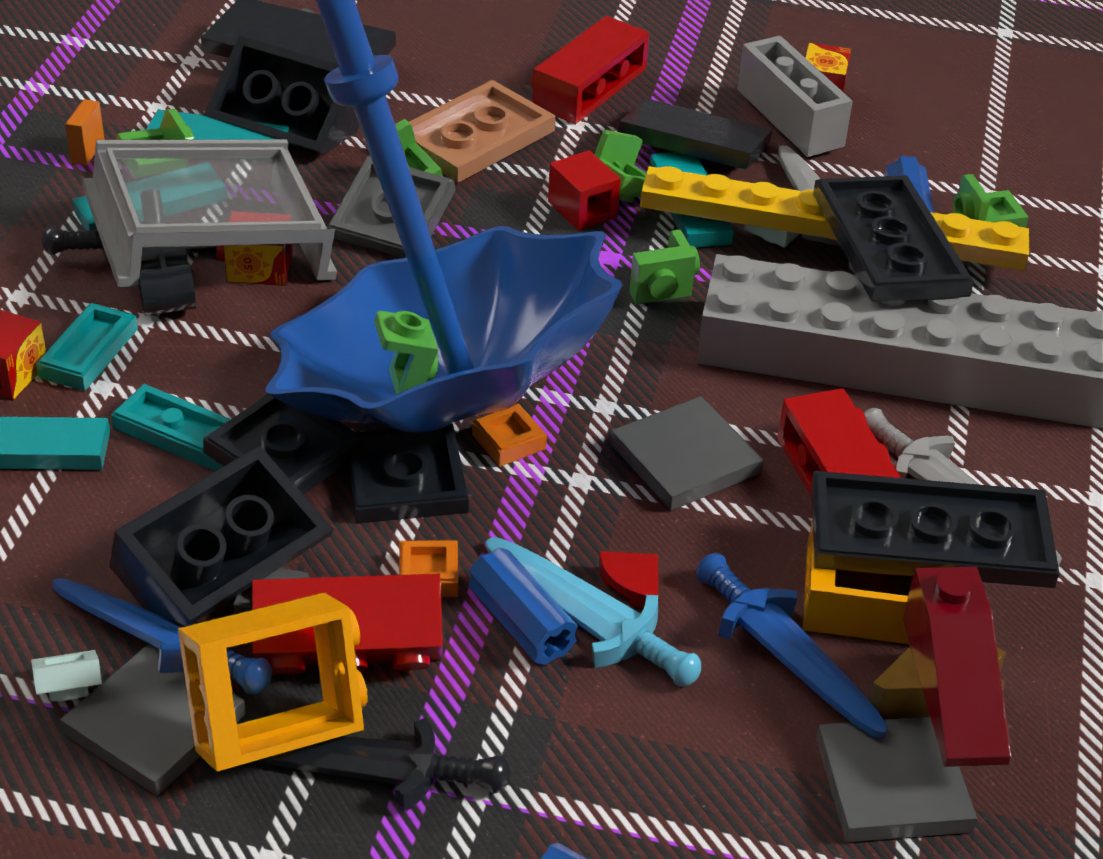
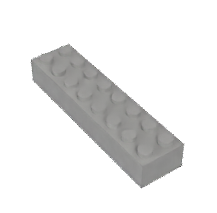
[696,254,1103,429]

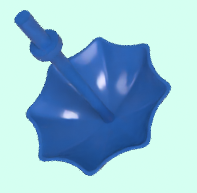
[265,0,622,433]

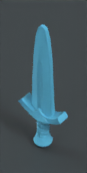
[486,537,702,687]

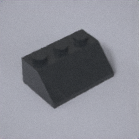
[204,35,359,155]
[109,446,334,626]

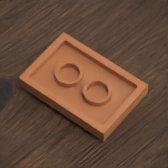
[409,80,556,183]

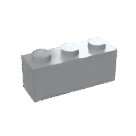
[737,35,853,157]

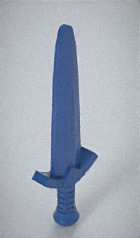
[696,553,887,738]
[52,578,272,694]

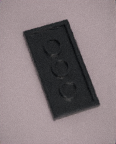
[201,0,396,64]
[813,175,974,302]
[811,471,1060,588]

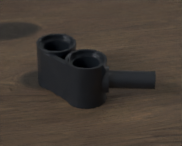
[138,191,196,316]

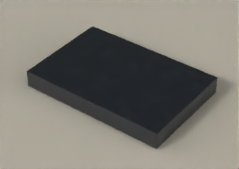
[618,98,773,170]

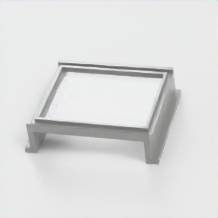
[82,139,337,287]

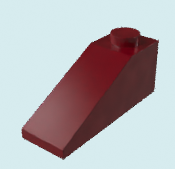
[903,567,1011,767]

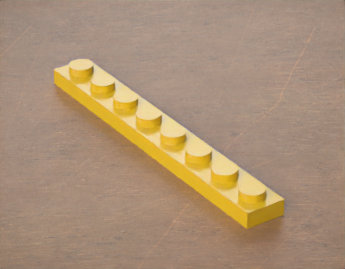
[640,166,1029,271]

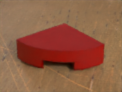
[599,551,658,609]

